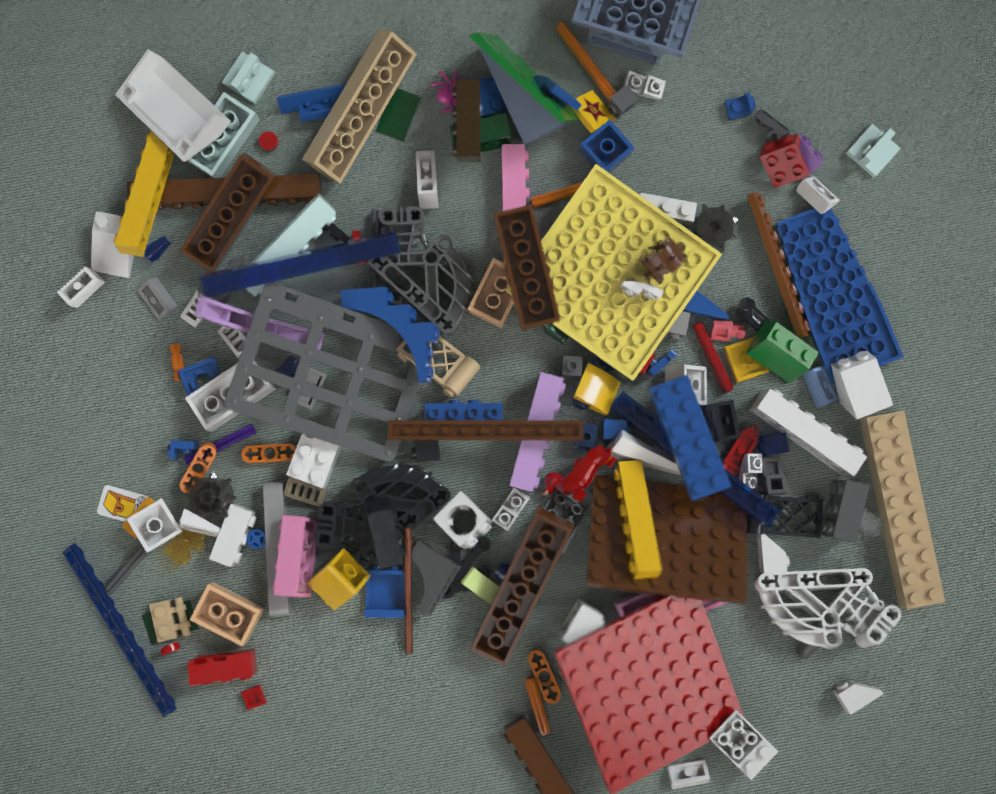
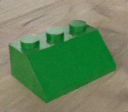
[745,321,819,383]

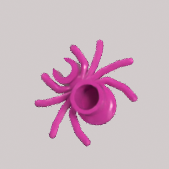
[430,71,468,113]

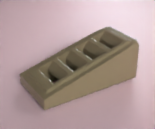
[283,477,328,507]

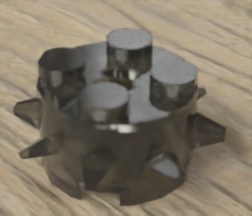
[692,204,738,253]
[186,470,237,523]

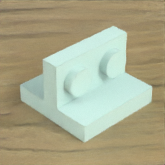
[222,52,275,104]
[846,124,901,178]

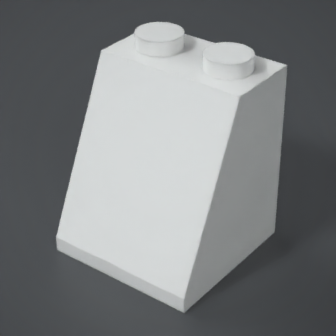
[831,351,893,419]

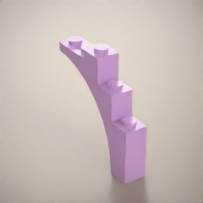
[195,296,325,350]

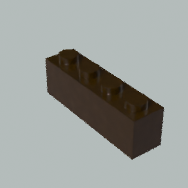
[453,79,481,162]

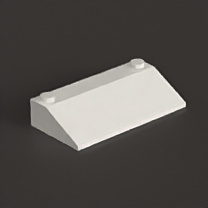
[115,49,231,162]

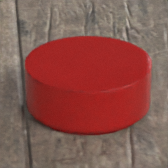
[259,131,279,152]
[160,642,181,657]

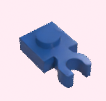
[647,349,678,377]

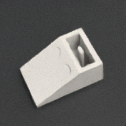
[709,710,778,780]

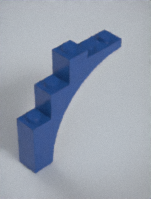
[341,287,440,383]

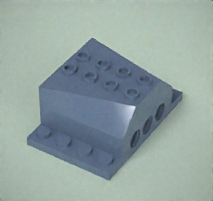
[572,0,701,66]

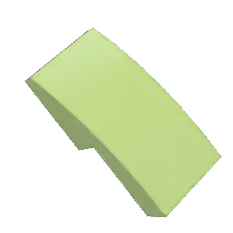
[461,567,500,604]

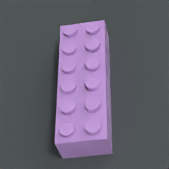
[509,372,566,492]

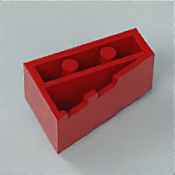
[187,649,257,686]

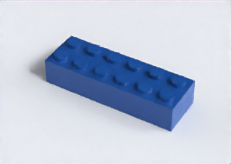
[649,375,731,501]

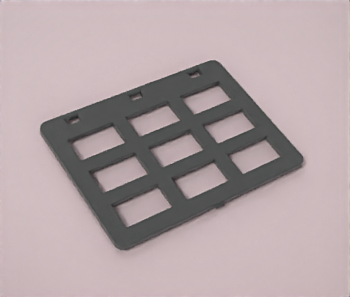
[224,282,419,461]

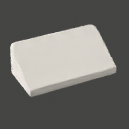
[796,176,840,214]
[667,759,710,789]

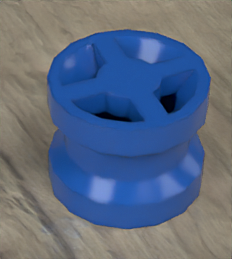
[247,529,266,549]

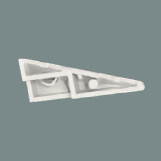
[606,430,681,475]

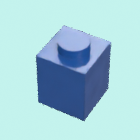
[602,419,630,439]

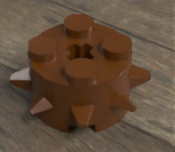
[639,237,687,282]

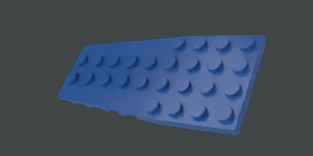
[776,208,903,385]

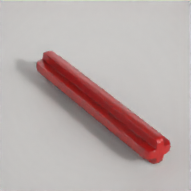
[692,322,734,393]

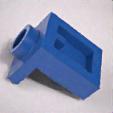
[724,92,756,121]
[167,440,199,460]

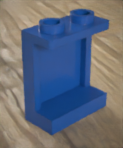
[364,565,405,618]

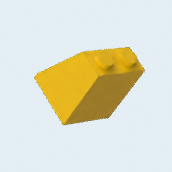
[307,548,371,611]

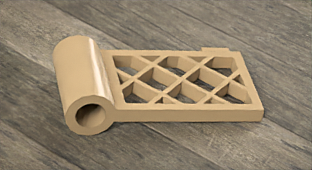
[396,321,480,398]

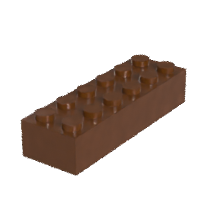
[179,153,278,273]
[493,204,561,331]

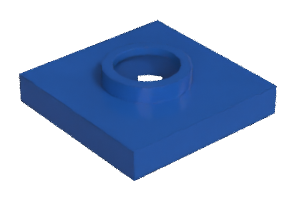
[178,357,221,396]

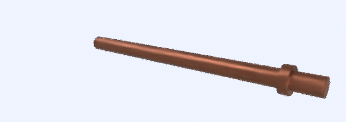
[402,527,413,654]

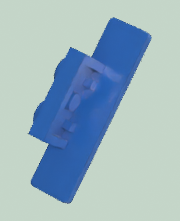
[277,83,347,122]
[425,400,503,420]

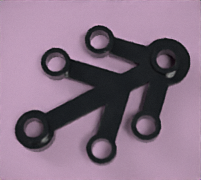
[442,536,492,599]

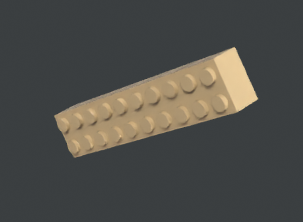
[859,410,945,609]

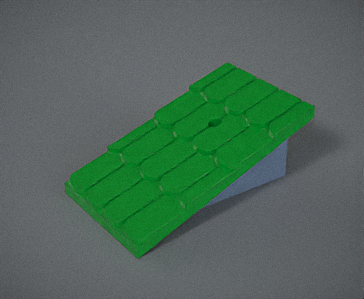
[469,32,580,144]

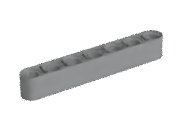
[263,482,291,617]

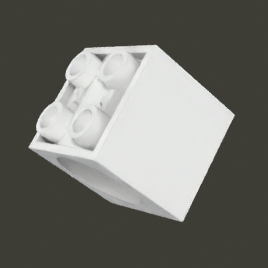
[433,491,493,549]

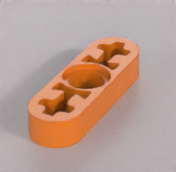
[180,442,217,494]
[241,443,297,463]
[528,649,561,704]

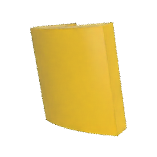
[573,363,621,416]

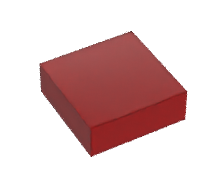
[241,684,267,710]

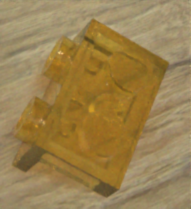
[163,529,208,567]

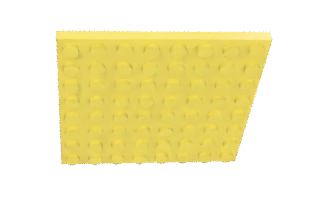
[506,164,722,381]

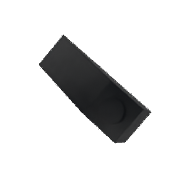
[412,440,440,462]

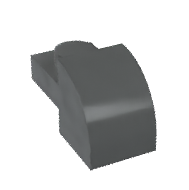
[761,457,788,495]

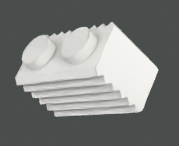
[58,267,105,308]

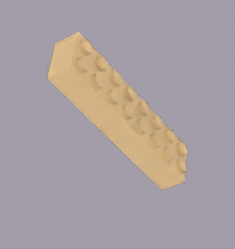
[302,29,417,184]

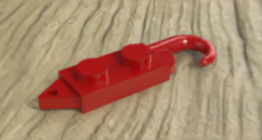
[721,424,759,493]

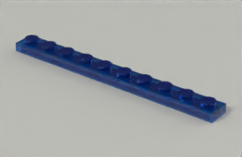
[62,543,177,717]

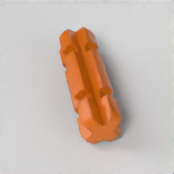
[170,343,184,381]

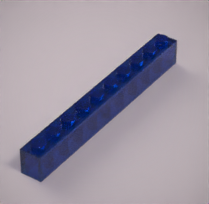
[200,231,401,297]
[611,391,781,528]

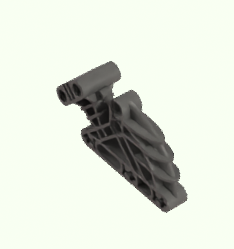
[368,206,474,335]

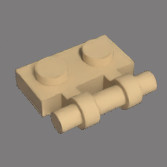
[149,597,191,642]

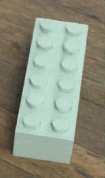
[237,193,336,297]

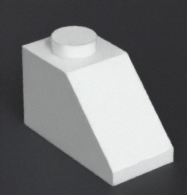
[757,534,790,574]
[833,681,883,715]

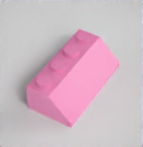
[272,515,319,597]

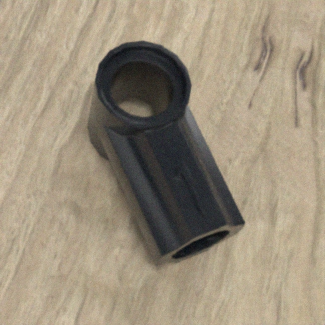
[735,297,771,332]

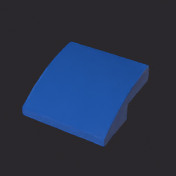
[533,75,582,111]

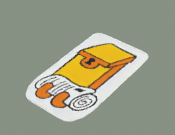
[97,485,153,522]

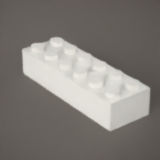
[749,389,867,476]

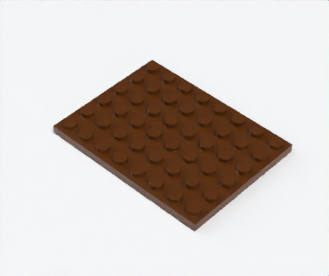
[586,475,747,605]

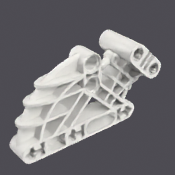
[754,568,901,649]

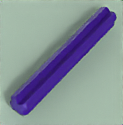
[184,424,256,466]

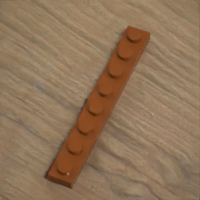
[747,193,810,338]

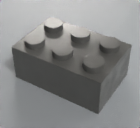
[821,480,870,543]

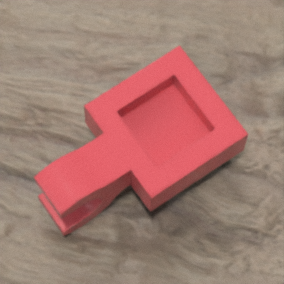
[710,320,745,341]

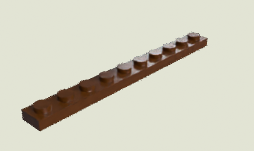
[388,420,583,441]

